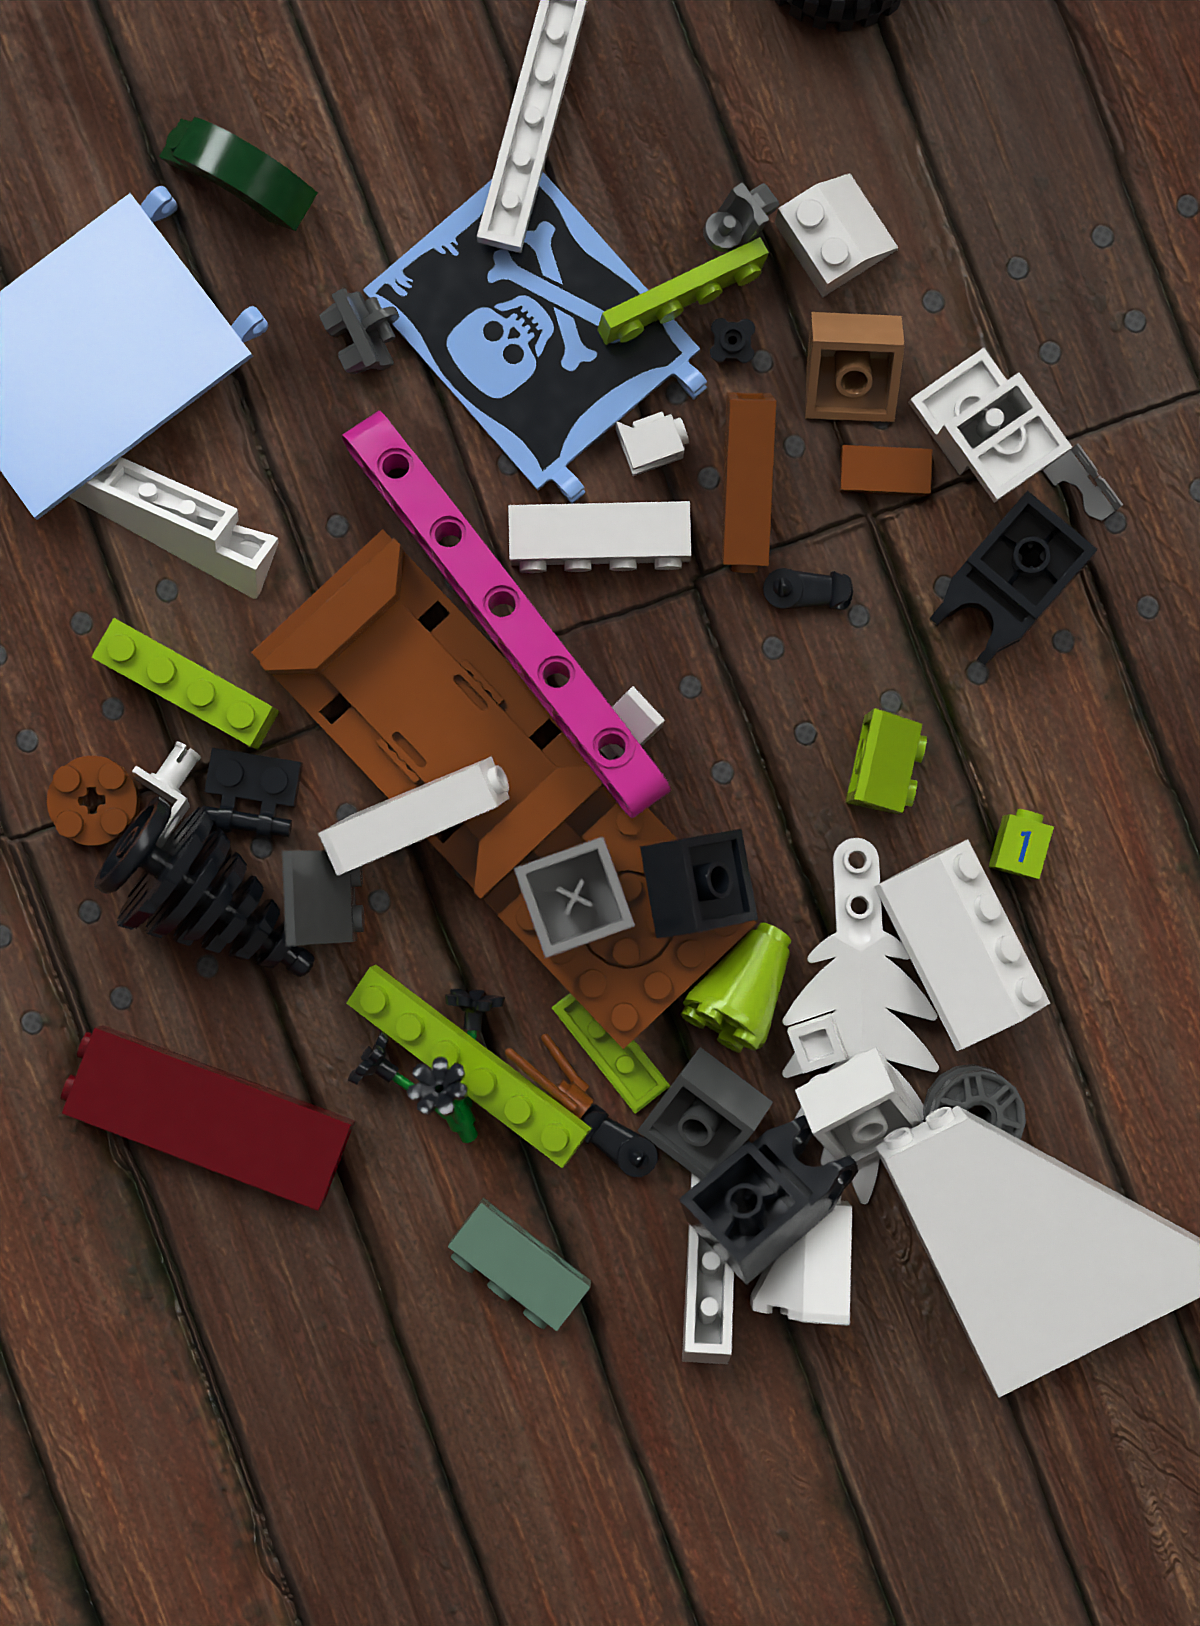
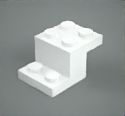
[908,348,1072,503]

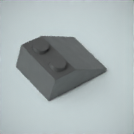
[282,851,365,946]

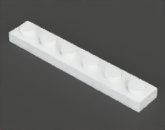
[477,0,588,253]

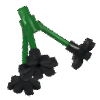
[348,988,505,1143]

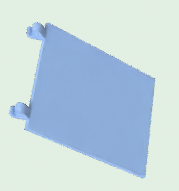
[0,186,268,520]

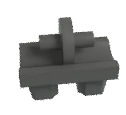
[703,182,780,252]
[319,288,399,374]

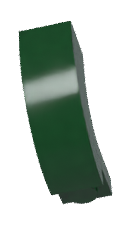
[159,116,318,231]

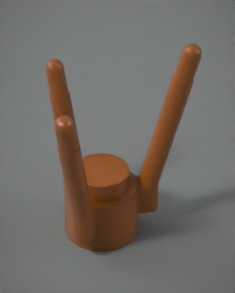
[505,1033,594,1119]

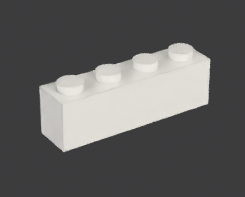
[508,501,691,573]

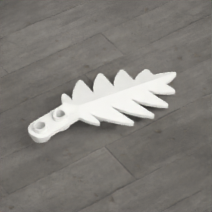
[782,838,939,1204]

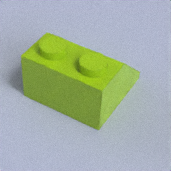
[845,708,927,815]

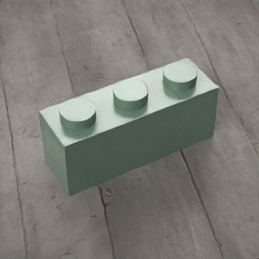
[448,1197,591,1331]

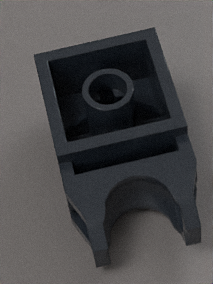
[929,490,1098,667]
[679,1115,858,1285]

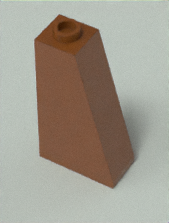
[722,392,776,573]

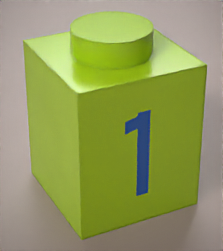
[988,809,1054,880]

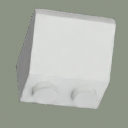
[775,173,898,297]
[795,1047,924,1166]

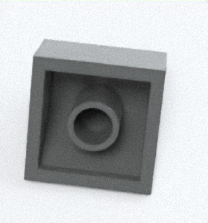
[637,1047,773,1180]

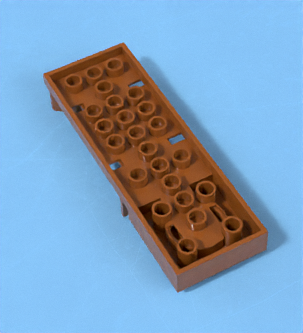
[251,529,756,1049]

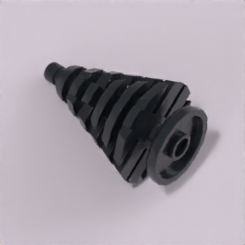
[94,796,315,977]

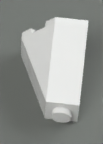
[750,1197,852,1325]

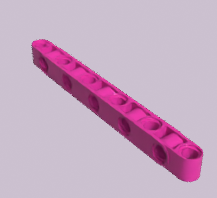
[341,410,671,818]

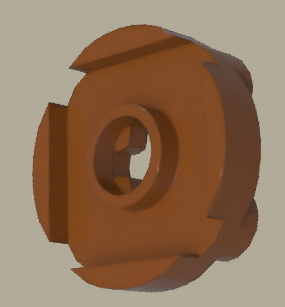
[47,755,140,846]

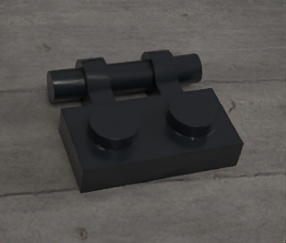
[204,748,303,839]

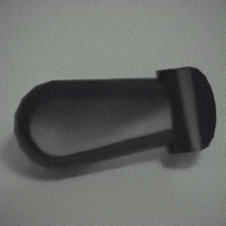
[763,568,853,610]
[580,1104,658,1177]

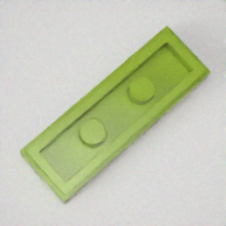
[551,993,670,1114]

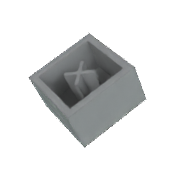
[514,837,635,957]

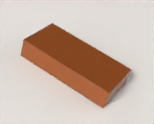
[839,445,932,497]

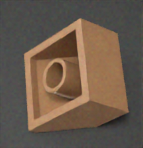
[805,312,905,422]

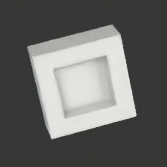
[787,1013,847,1074]

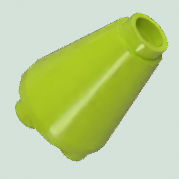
[680,923,791,1053]

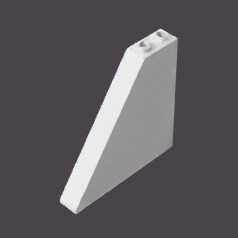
[875,1106,1200,1397]

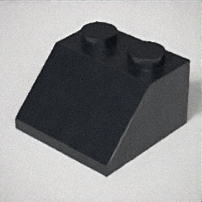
[640,829,758,939]

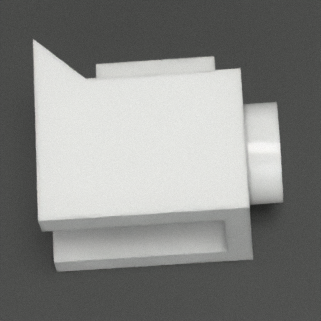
[616,412,689,476]

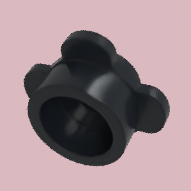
[710,318,755,364]

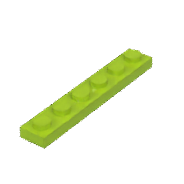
[346,965,592,1168]

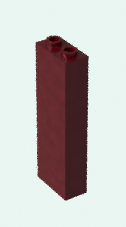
[60,1025,355,1211]

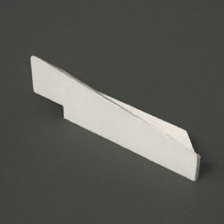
[69,457,278,599]

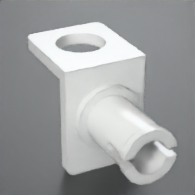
[132,741,201,848]

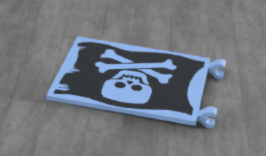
[363,172,707,504]

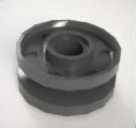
[923,1064,1026,1140]

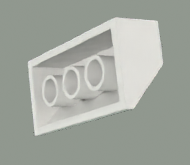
[874,839,1050,1051]

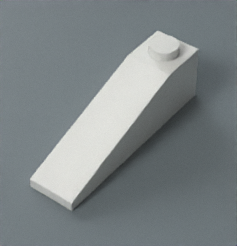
[682,1173,734,1364]

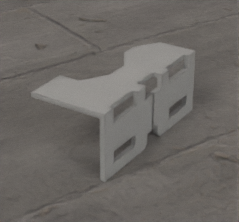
[1043,443,1123,521]

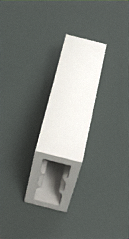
[318,756,510,876]

